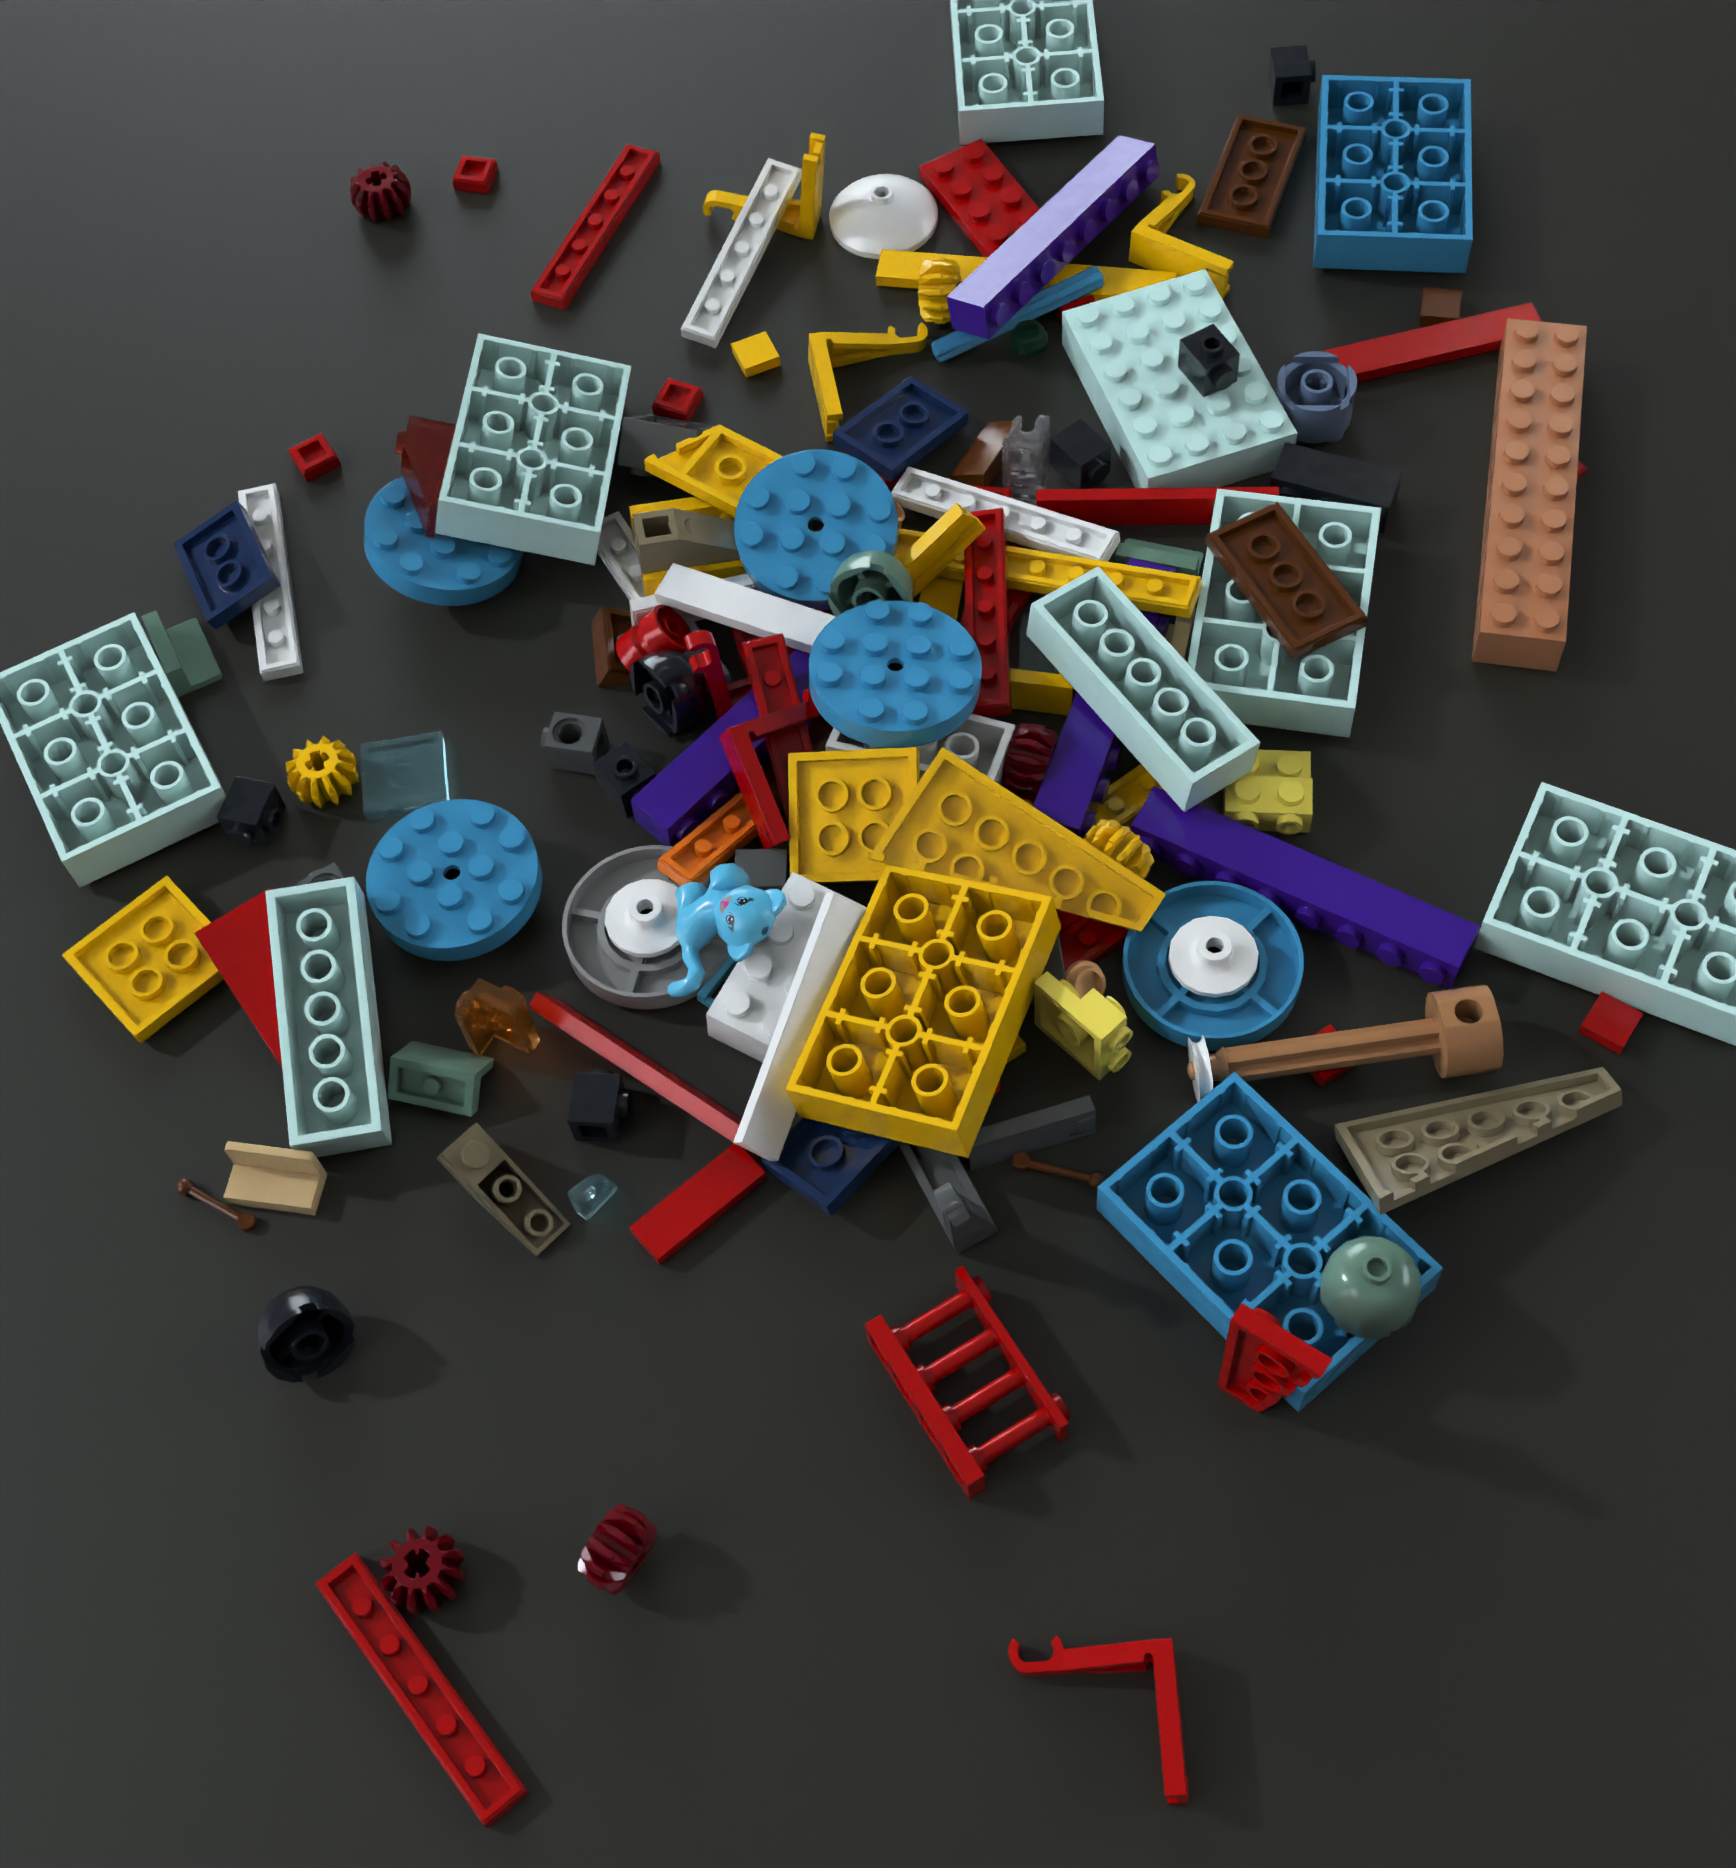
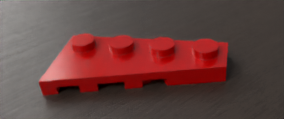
[1217,1303,1333,1413]

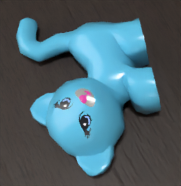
[667,863,787,998]

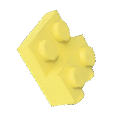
[1223,750,1313,835]
[1034,971,1133,1081]

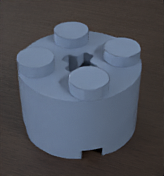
[1275,351,1357,443]

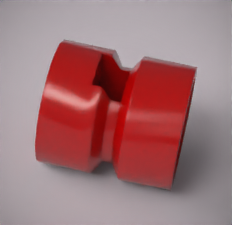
[615,604,691,672]

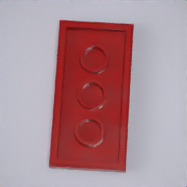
[194,888,282,1068]

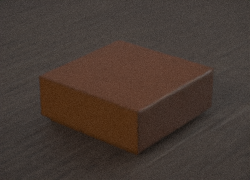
[1419,287,1462,326]

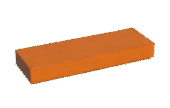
[657,791,758,886]

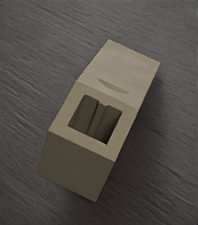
[632,508,740,577]
[437,1122,570,1256]

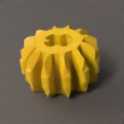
[918,258,962,324]
[286,736,359,809]
[1083,819,1154,879]

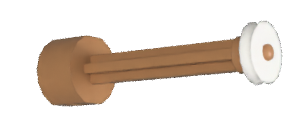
[1187,985,1504,1102]

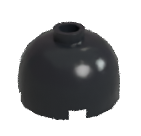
[630,650,707,735]
[256,1286,356,1383]

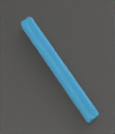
[931,266,1104,363]

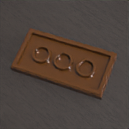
[1197,114,1308,239]
[1205,502,1368,661]

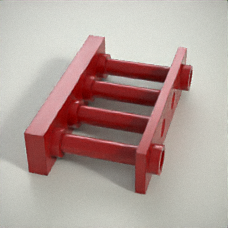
[865,1266,1071,1500]

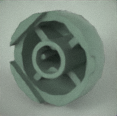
[828,550,913,617]
[1320,1236,1421,1339]

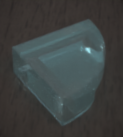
[567,1174,618,1221]

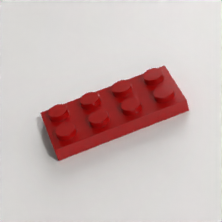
[919,139,1040,257]

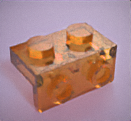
[454,978,540,1055]

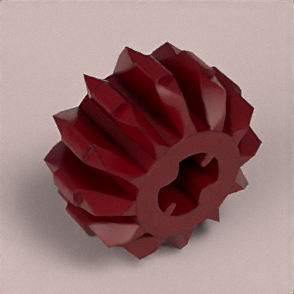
[349,161,411,223]
[1002,723,1058,797]
[578,1503,657,1595]
[380,1526,466,1615]

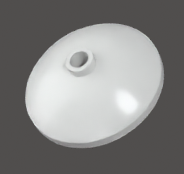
[829,174,938,259]

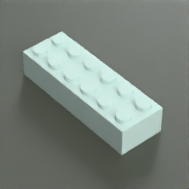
[1026,566,1261,812]
[265,876,392,1157]

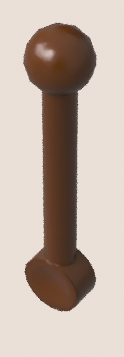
[1012,1151,1106,1189]
[176,1178,257,1232]

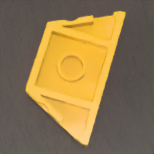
[644,424,783,517]

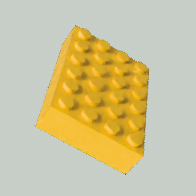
[785,864,1061,1158]

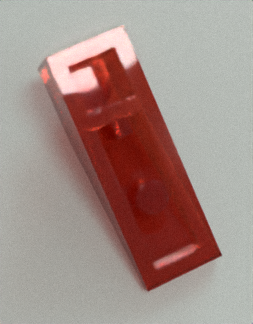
[395,415,456,538]

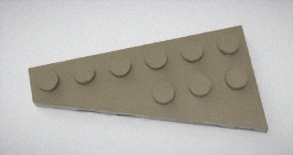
[1334,1067,1622,1215]

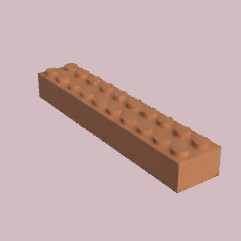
[1472,318,1587,672]

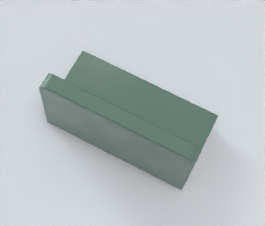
[1115,538,1204,576]
[141,610,223,697]
[387,1041,494,1117]

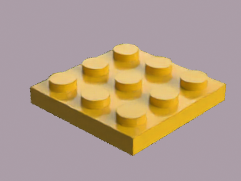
[788,747,920,884]
[62,875,223,1044]

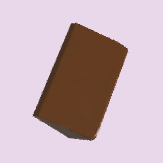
[950,421,1022,486]
[591,606,632,687]

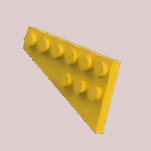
[868,747,1166,932]

